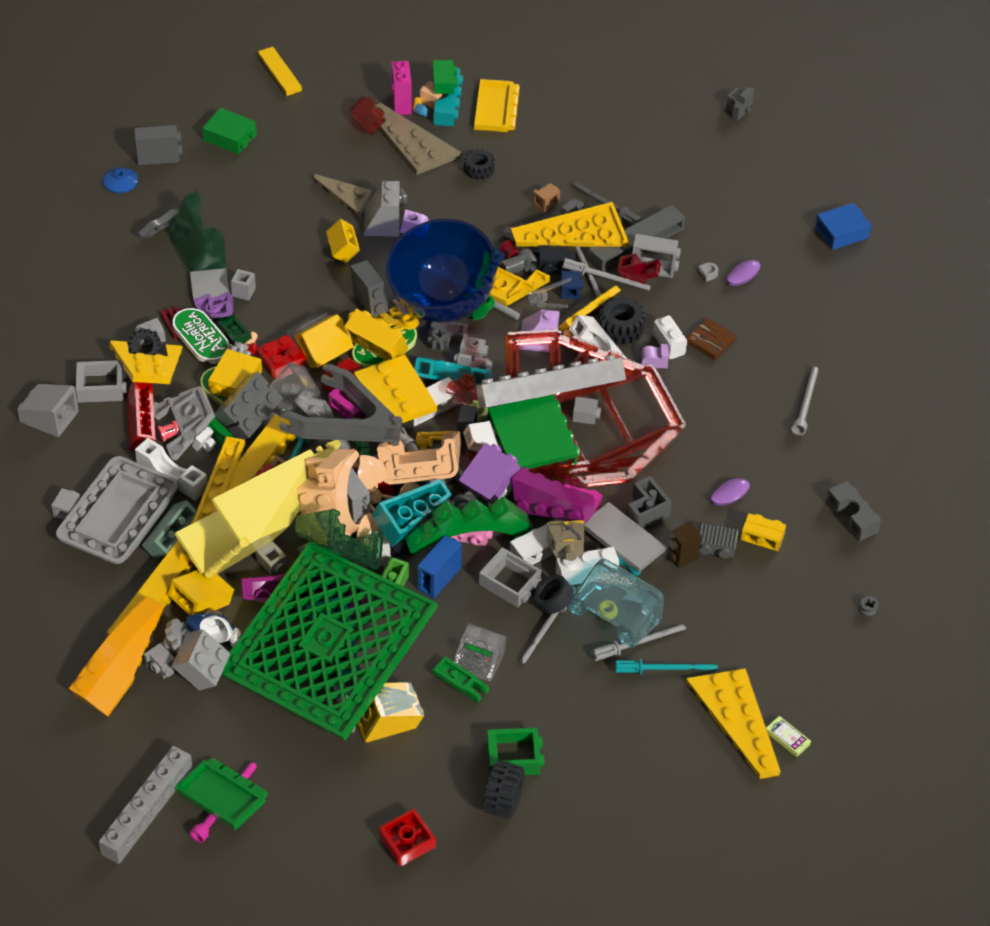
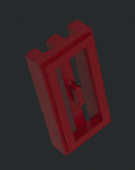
[160,305,180,340]

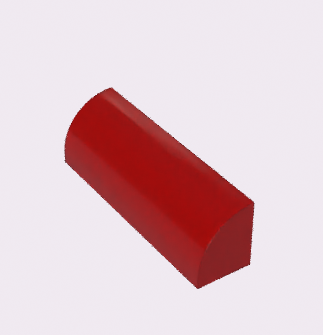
[126,382,156,450]

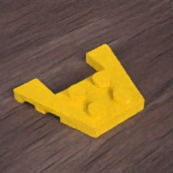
[476,248,550,306]
[109,341,183,384]

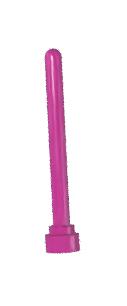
[190,762,257,843]

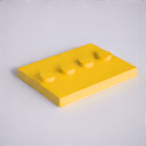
[354,355,437,423]

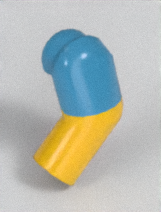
[413,97,430,117]

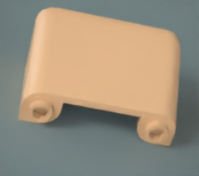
[377,431,461,484]

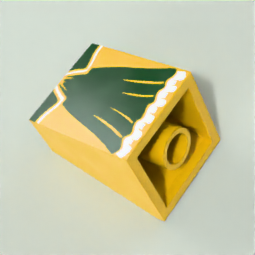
[357,683,424,742]

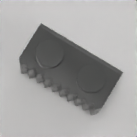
[699,523,739,558]

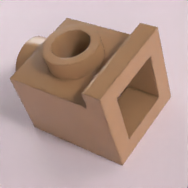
[532,183,560,213]

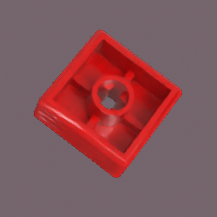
[257,335,307,379]
[378,809,436,866]

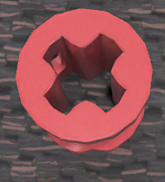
[157,420,181,442]

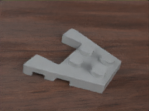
[153,386,215,461]

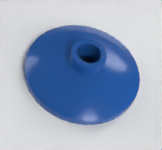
[103,167,138,193]

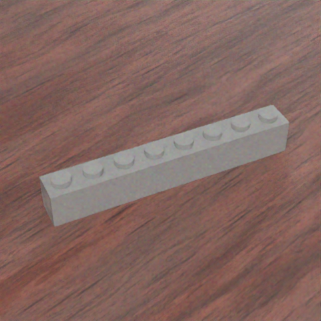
[476,354,626,408]

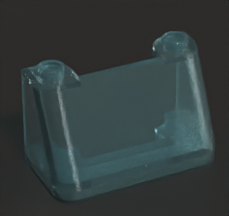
[568,559,664,648]

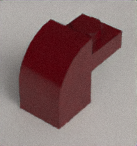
[617,253,661,284]

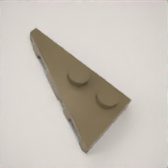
[314,174,372,217]

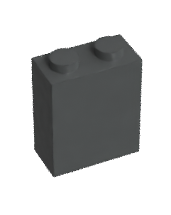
[134,125,183,165]
[350,260,388,317]

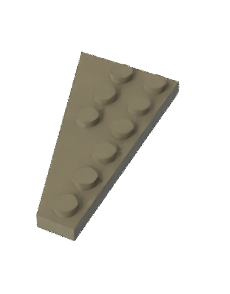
[366,103,462,175]

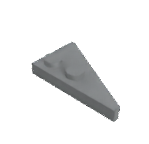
[295,395,351,449]

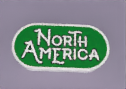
[173,308,229,364]

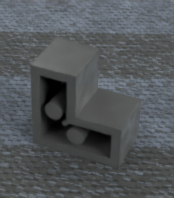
[627,476,672,529]

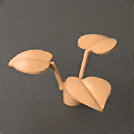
[357,455,421,547]

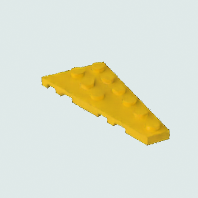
[511,202,629,247]
[686,668,780,779]

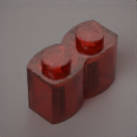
[349,95,386,135]

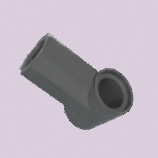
[501,249,539,274]

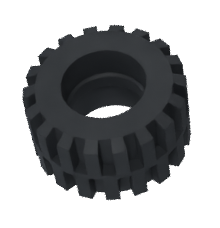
[599,297,646,345]
[483,760,525,819]

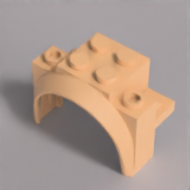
[297,449,360,542]

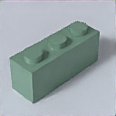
[142,500,197,559]

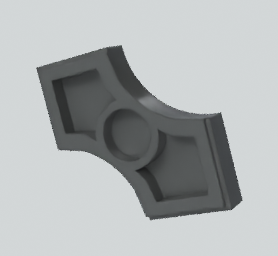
[138,209,182,238]

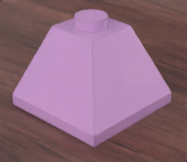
[518,309,560,353]

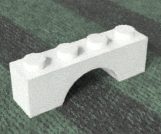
[569,315,632,374]
[463,421,513,499]
[135,438,208,501]

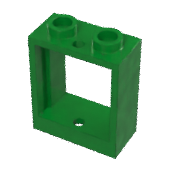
[487,728,544,775]

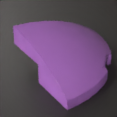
[194,292,233,318]

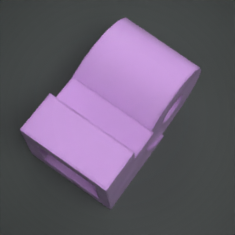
[400,210,428,235]
[641,344,669,368]

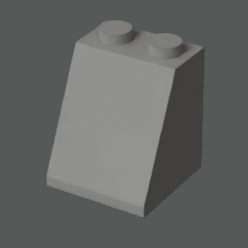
[364,181,400,236]
[17,384,79,438]

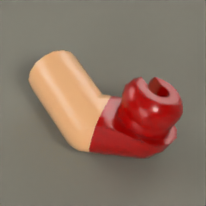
[244,332,260,355]

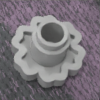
[161,618,191,655]

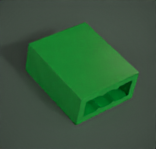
[202,108,257,154]

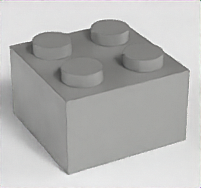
[172,629,230,690]

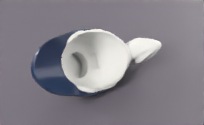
[186,610,241,647]

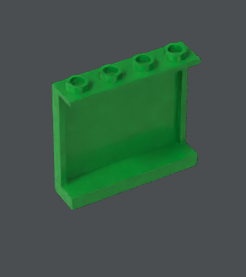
[487,394,580,470]

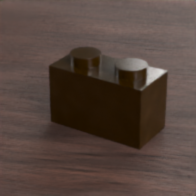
[667,522,702,568]

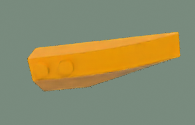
[69,596,164,717]

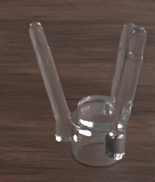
[529,278,572,308]

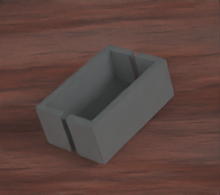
[214,371,283,440]

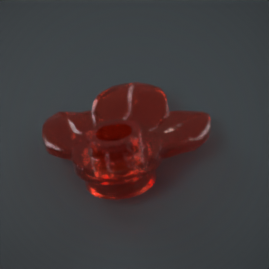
[446,374,478,406]

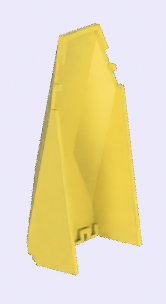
[175,440,341,578]

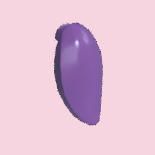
[727,260,760,286]
[711,478,750,506]

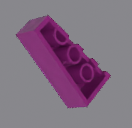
[512,467,596,524]

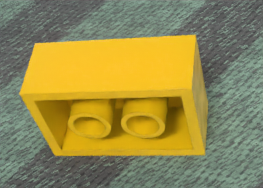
[344,309,408,361]

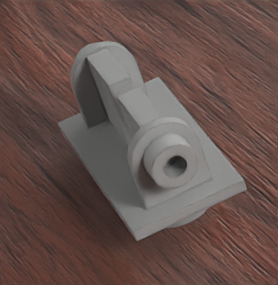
[454,353,493,370]

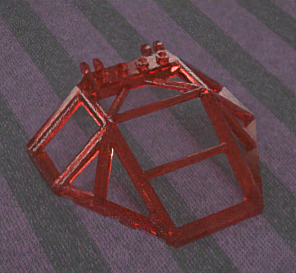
[505,329,686,488]

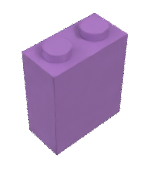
[459,442,520,504]

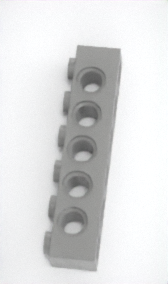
[99,746,193,864]

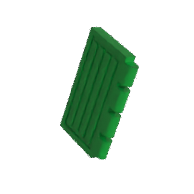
[175,758,268,830]

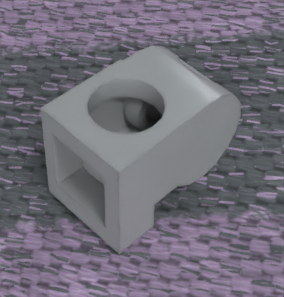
[135,318,166,346]

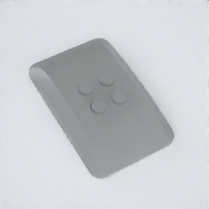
[56,456,178,564]

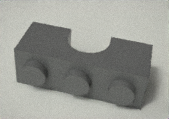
[826,481,881,541]

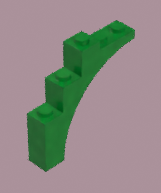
[404,496,533,555]

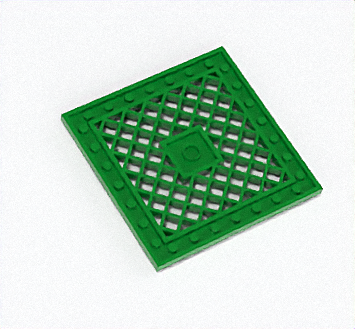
[221,542,438,741]

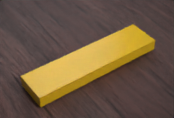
[258,47,302,96]
[559,286,621,333]

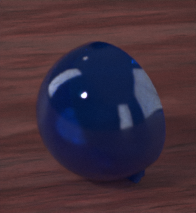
[386,219,505,323]

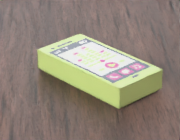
[766,716,811,757]

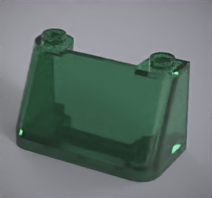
[169,191,227,272]
[295,509,384,570]

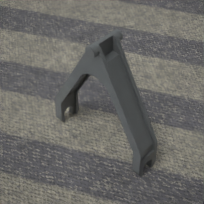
[279,364,402,446]

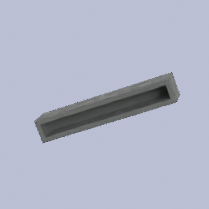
[588,205,685,272]

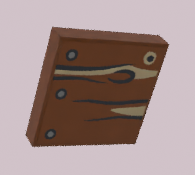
[686,318,737,360]

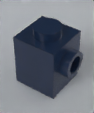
[561,271,583,299]

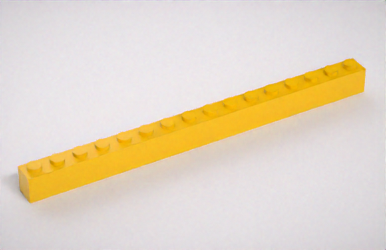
[107,414,295,637]

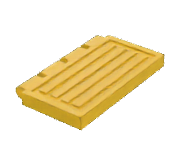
[474,79,520,132]

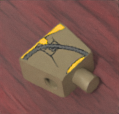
[546,520,584,561]

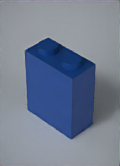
[815,203,872,250]
[418,535,462,599]

